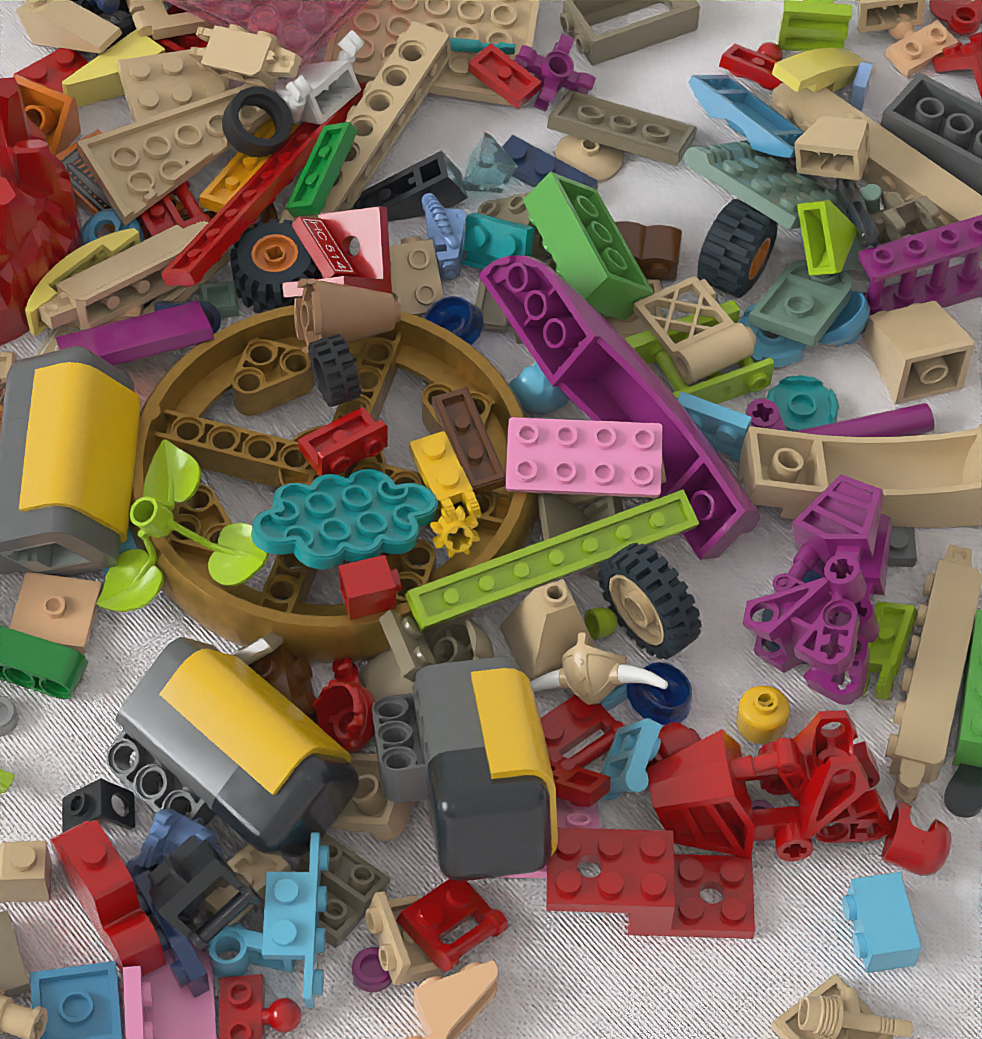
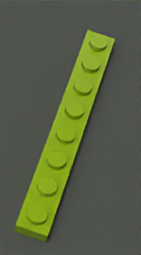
[405,489,699,631]

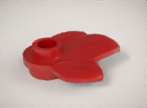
[929,0,982,35]

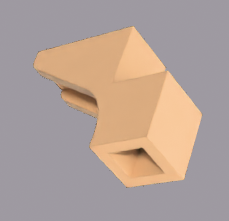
[406,960,498,1039]

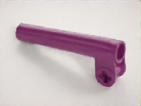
[746,398,934,437]

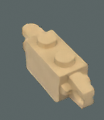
[188,24,302,88]

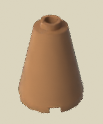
[294,278,401,354]

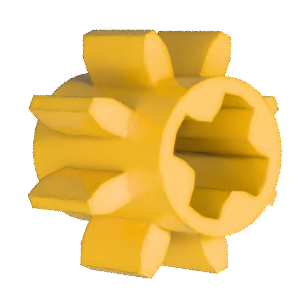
[430,506,481,558]

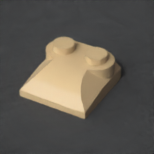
[330,753,414,842]

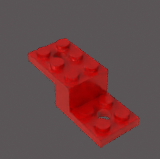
[546,827,755,939]

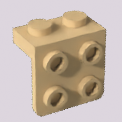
[389,236,445,315]

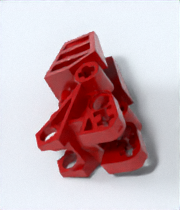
[647,710,891,862]

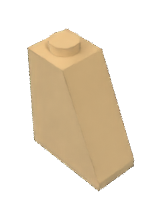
[857,0,925,33]

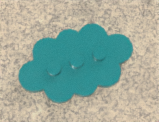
[251,469,438,569]

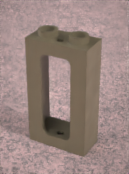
[560,0,700,66]

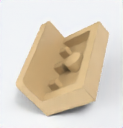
[365,891,443,986]

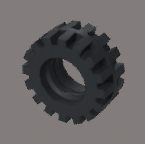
[308,334,361,407]

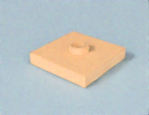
[9,572,103,654]

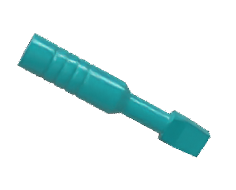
[450,38,515,54]

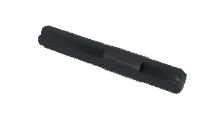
[835,178,879,248]

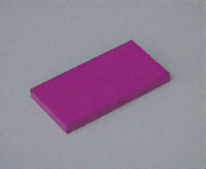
[55,301,214,365]

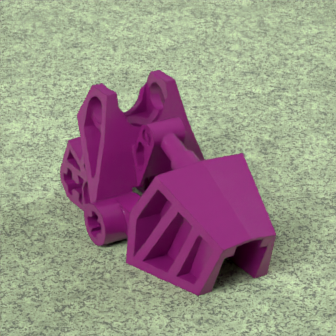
[743,474,892,705]

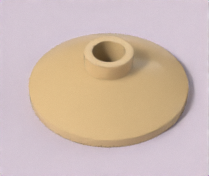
[555,134,623,183]

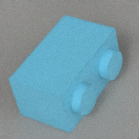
[842,872,922,973]

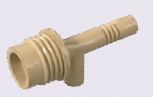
[798,988,913,1039]

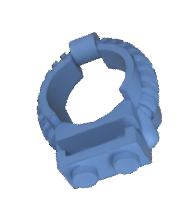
[422,193,466,280]

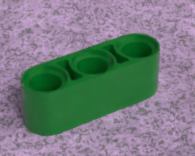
[0,625,88,700]

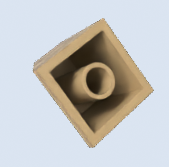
[863,301,975,405]

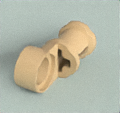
[0,989,48,1039]

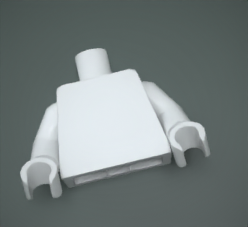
[275,30,364,124]

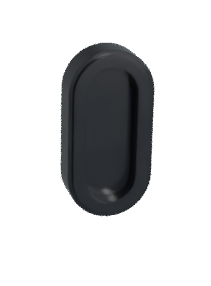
[944,763,982,818]

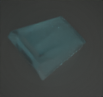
[461,132,518,193]

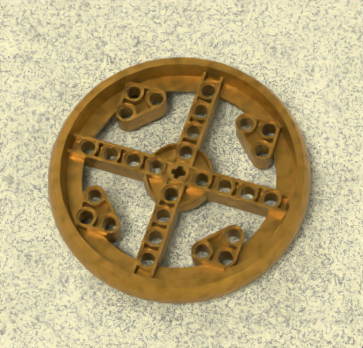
[129,305,541,663]

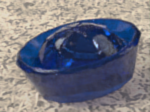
[424,296,484,346]
[626,662,692,726]

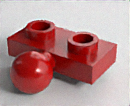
[719,42,783,90]
[219,974,302,1039]

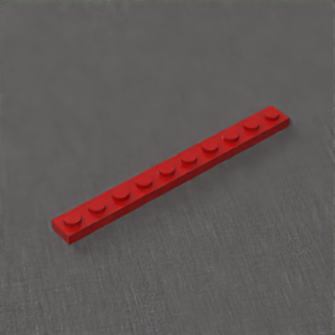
[161,82,366,287]

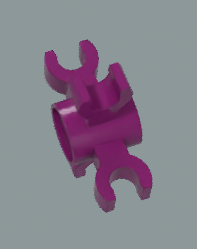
[514,33,596,112]

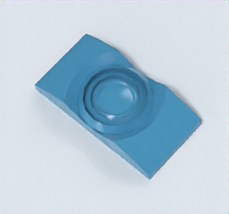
[688,75,804,158]

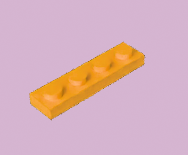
[199,118,299,213]

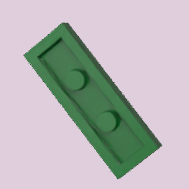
[285,122,358,217]

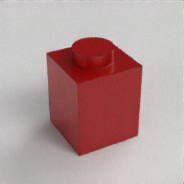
[339,555,402,620]

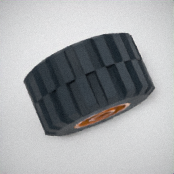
[697,199,778,298]
[230,219,322,314]

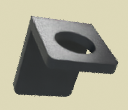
[62,778,135,832]

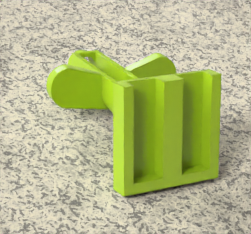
[777,0,852,52]

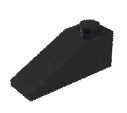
[354,150,468,222]

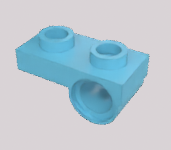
[208,923,296,979]

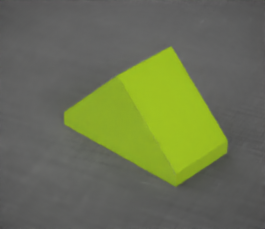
[797,200,858,275]

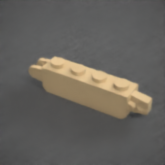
[39,221,209,330]

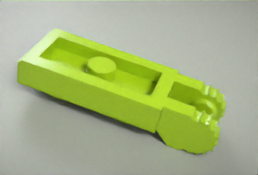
[860,601,918,700]

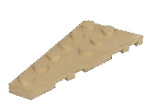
[77,84,274,226]

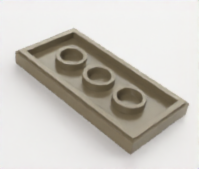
[547,90,697,166]

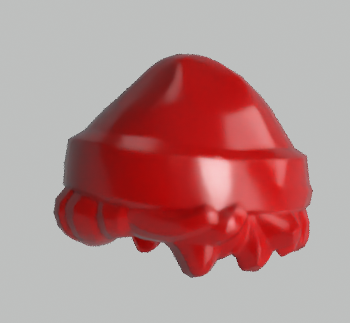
[313,679,375,754]

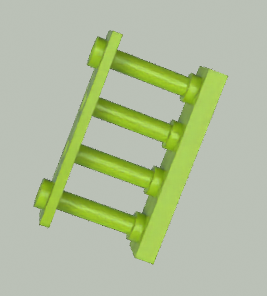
[624,300,775,404]

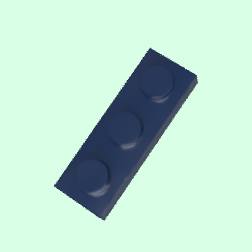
[493,134,598,189]
[134,870,210,998]

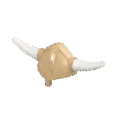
[531,633,668,705]

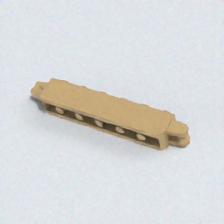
[885,544,982,804]

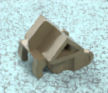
[870,191,940,245]

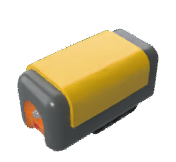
[0,346,141,577]

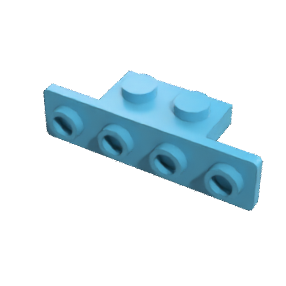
[262,832,329,1008]

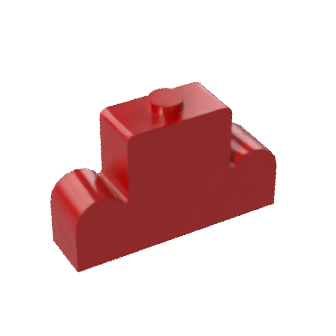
[50,819,166,976]

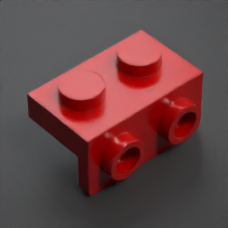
[298,406,388,476]

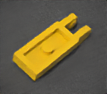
[409,431,482,519]

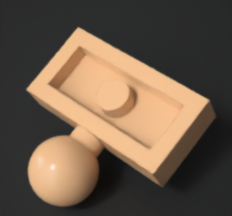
[885,13,959,78]

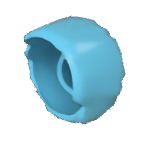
[509,362,570,414]

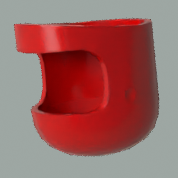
[881,800,952,876]

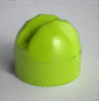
[584,607,618,640]

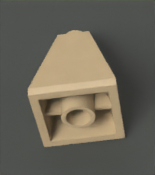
[500,580,596,682]

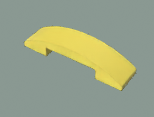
[25,228,141,336]

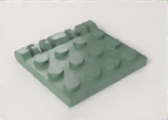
[684,140,847,230]

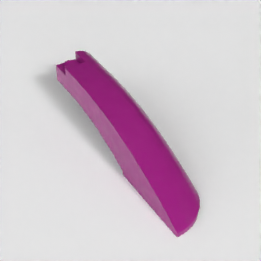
[478,255,760,560]

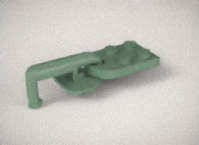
[749,184,882,347]

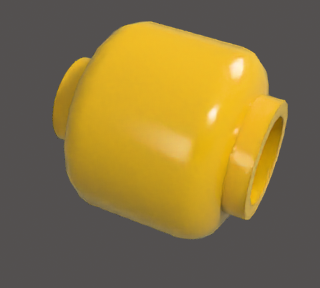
[736,685,790,745]

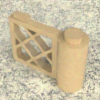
[633,276,757,385]

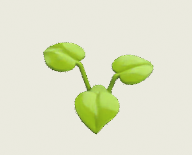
[96,439,269,612]

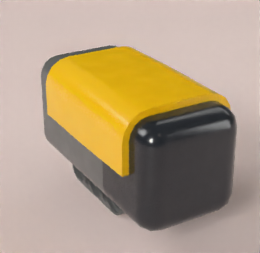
[106,637,359,858]
[372,657,558,881]

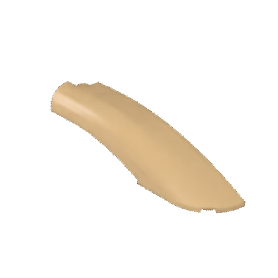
[739,424,982,528]

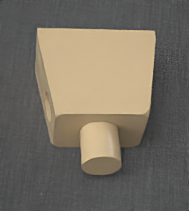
[794,113,870,181]

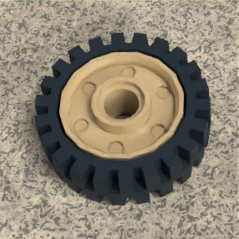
[598,542,702,659]

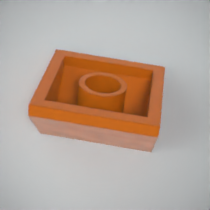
[13,75,81,155]

